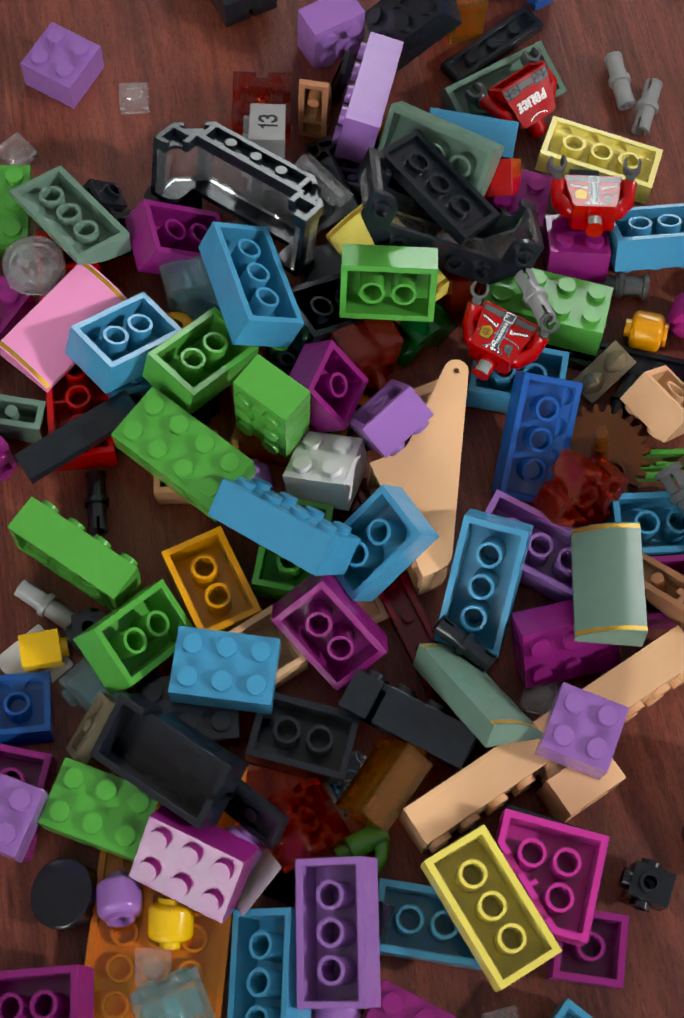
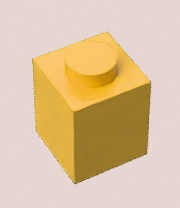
[17,628,70,673]

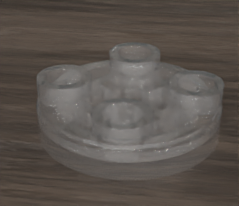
[2,236,66,297]

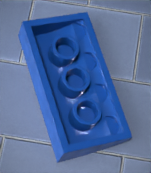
[491,370,583,507]
[0,671,54,746]

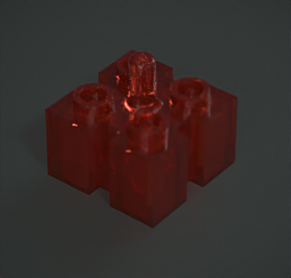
[231,71,291,142]
[330,319,404,390]
[533,449,630,527]
[267,776,352,874]

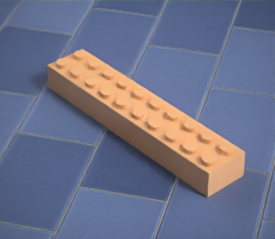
[398,625,684,854]

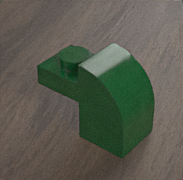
[384,303,458,367]

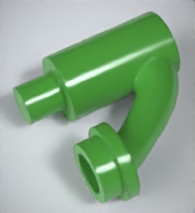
[334,820,391,876]

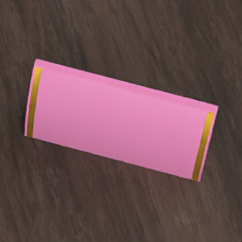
[0,264,127,393]

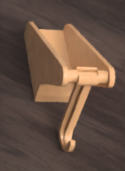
[348,359,469,596]

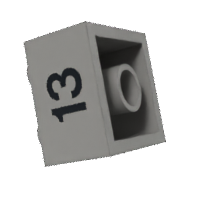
[243,103,286,189]

